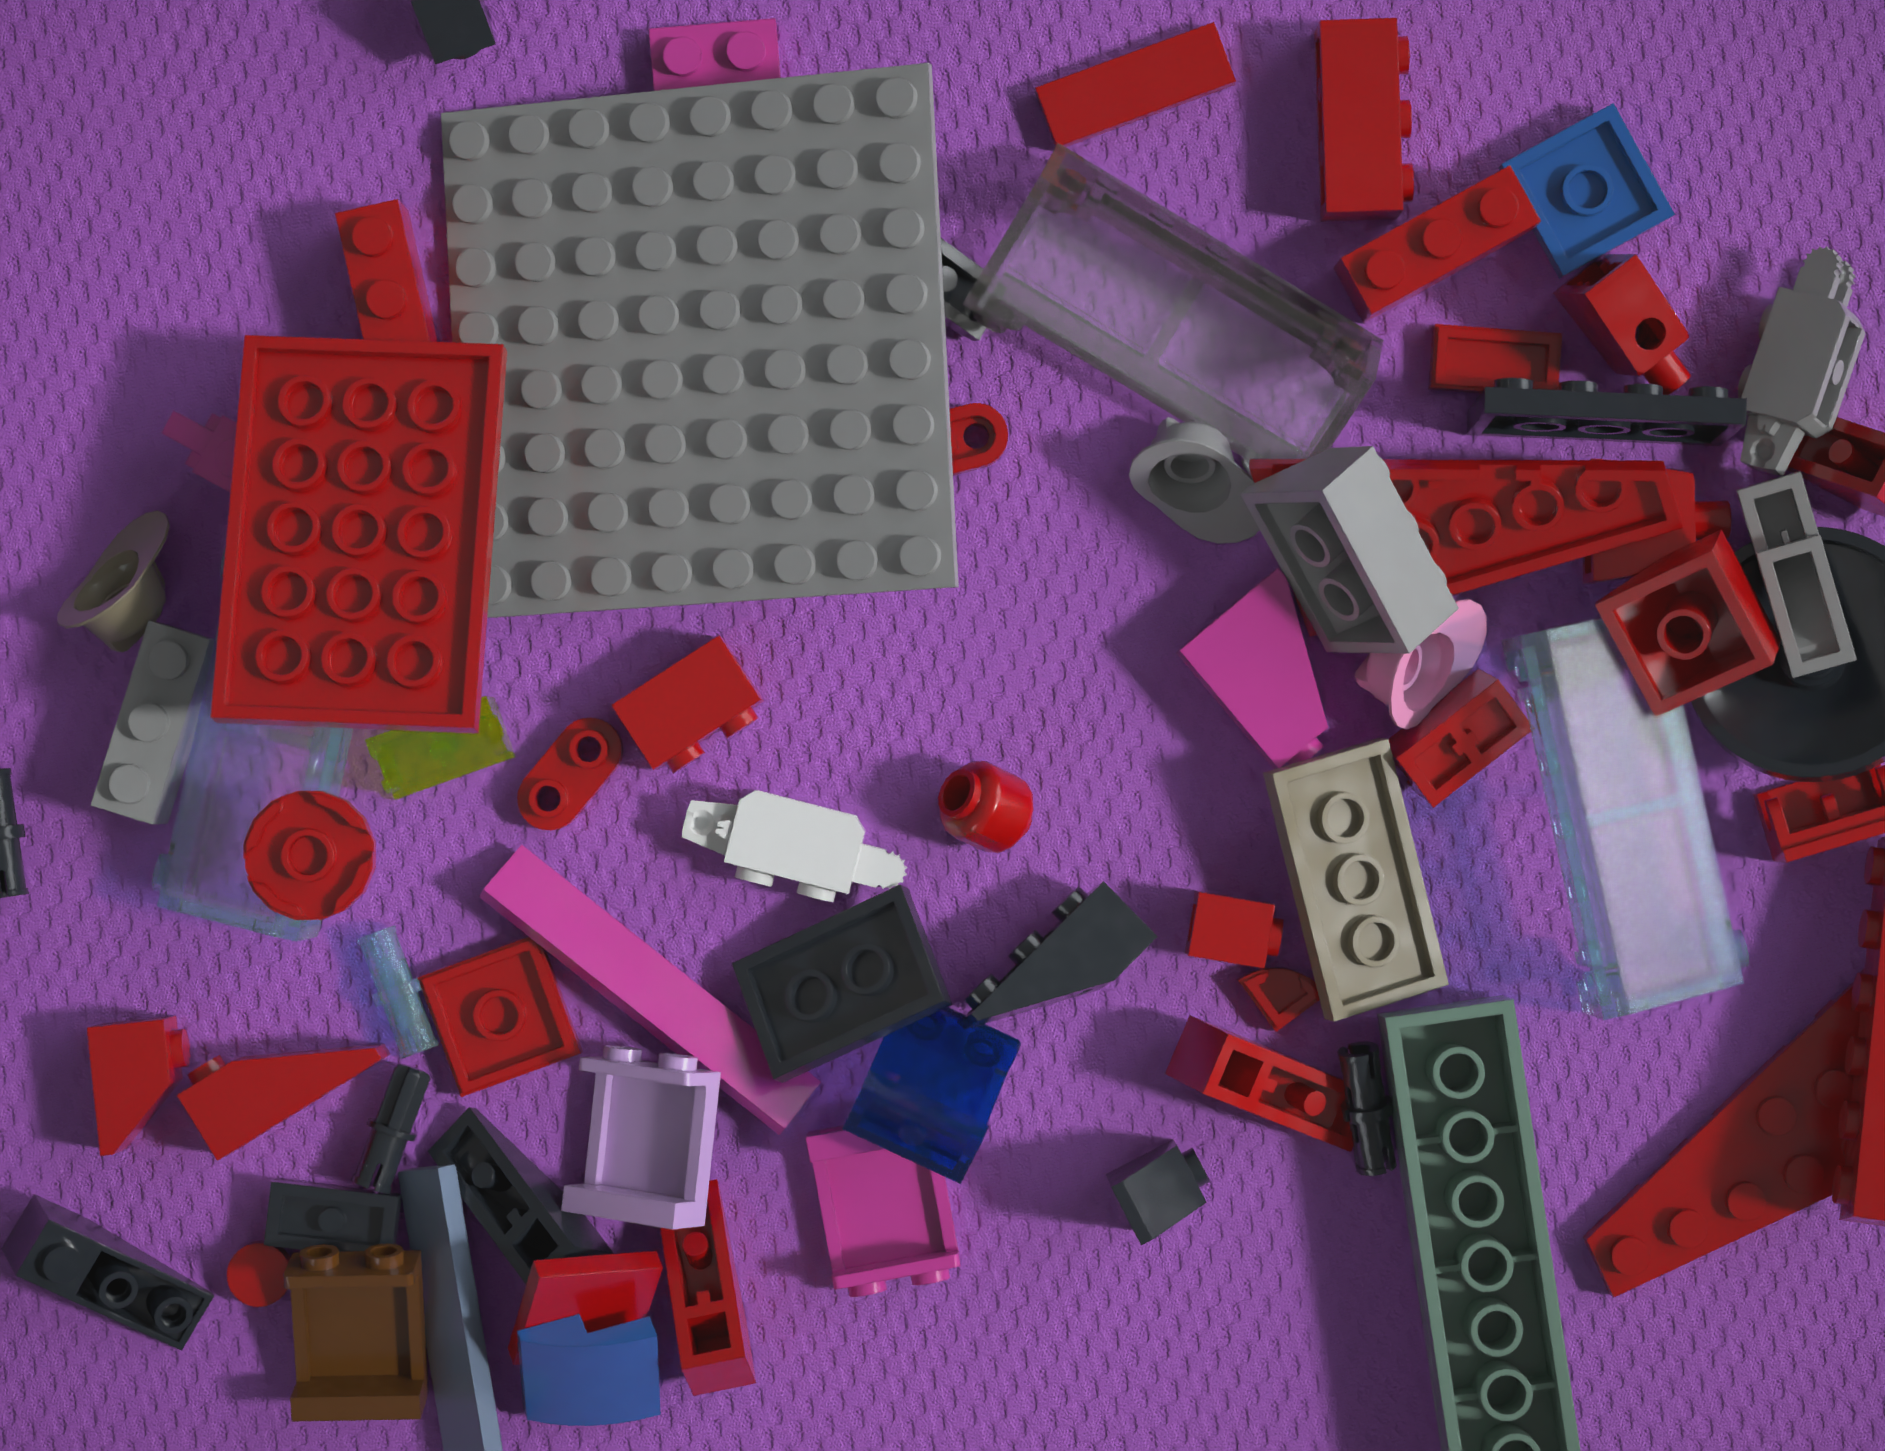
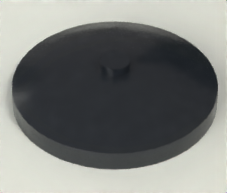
[1691,527,1885,782]

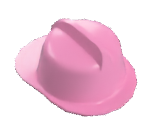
[1355,599,1487,730]

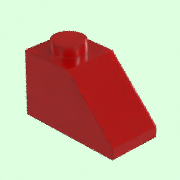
[1786,417,1885,517]
[87,1016,190,1156]

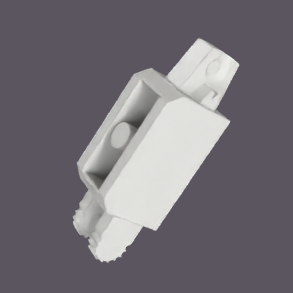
[682,790,907,902]

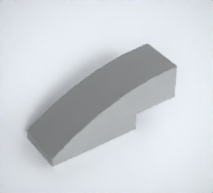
[1736,471,1857,678]

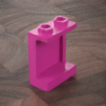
[806,1109,960,1297]

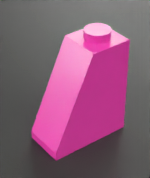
[1176,568,1328,769]

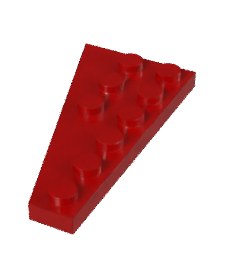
[1249,459,1683,637]
[1583,968,1865,1298]

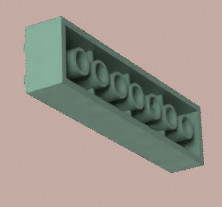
[1377,995,1581,1451]

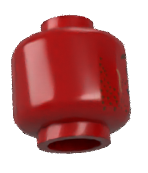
[938,761,1034,853]

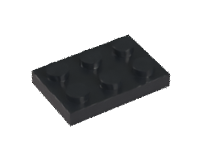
[732,884,953,1083]

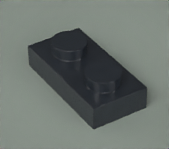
[264,1179,402,1252]

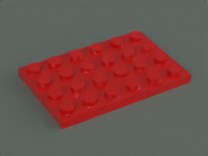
[210,335,507,734]

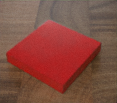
[417,937,583,1097]
[508,1251,663,1365]

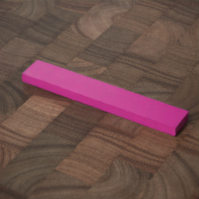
[479,845,821,1135]

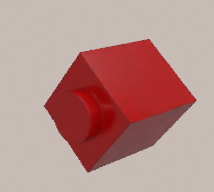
[1185,890,1284,969]

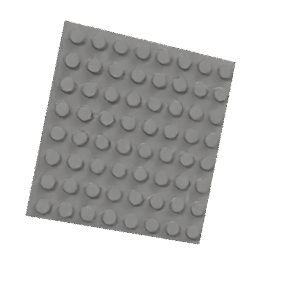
[441,63,959,618]

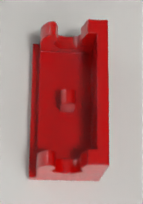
[1389,668,1534,808]
[1753,764,1885,863]

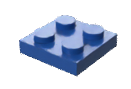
[1498,103,1675,279]

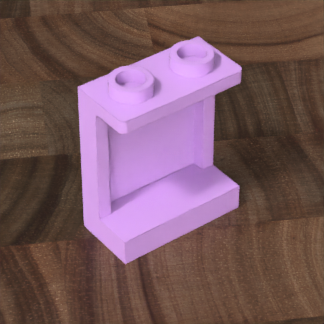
[561,1045,721,1230]

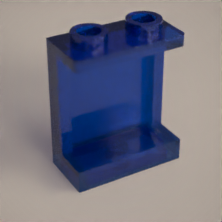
[842,1007,1021,1184]

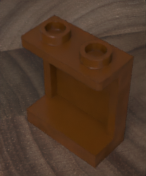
[283,1243,429,1422]

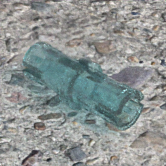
[356,925,439,1059]

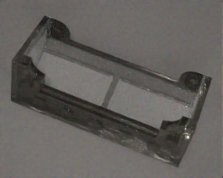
[963,143,1384,477]

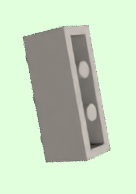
[91,621,217,825]

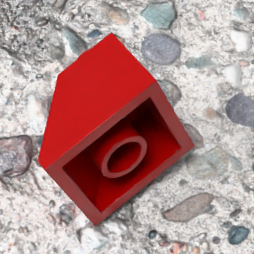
[1595,529,1781,717]

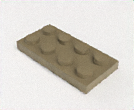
[1263,738,1449,1022]

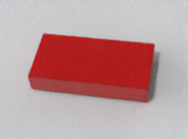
[1428,324,1562,393]

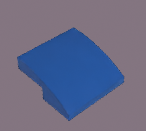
[517,1314,661,1426]

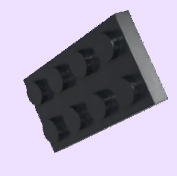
[1467,378,1747,446]

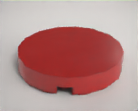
[243,791,376,920]

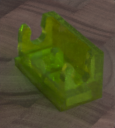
[365,696,516,800]

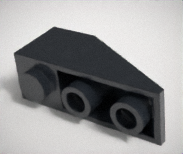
[958,881,1158,1030]
[1,1194,214,1351]

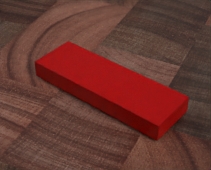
[1035,22,1236,150]

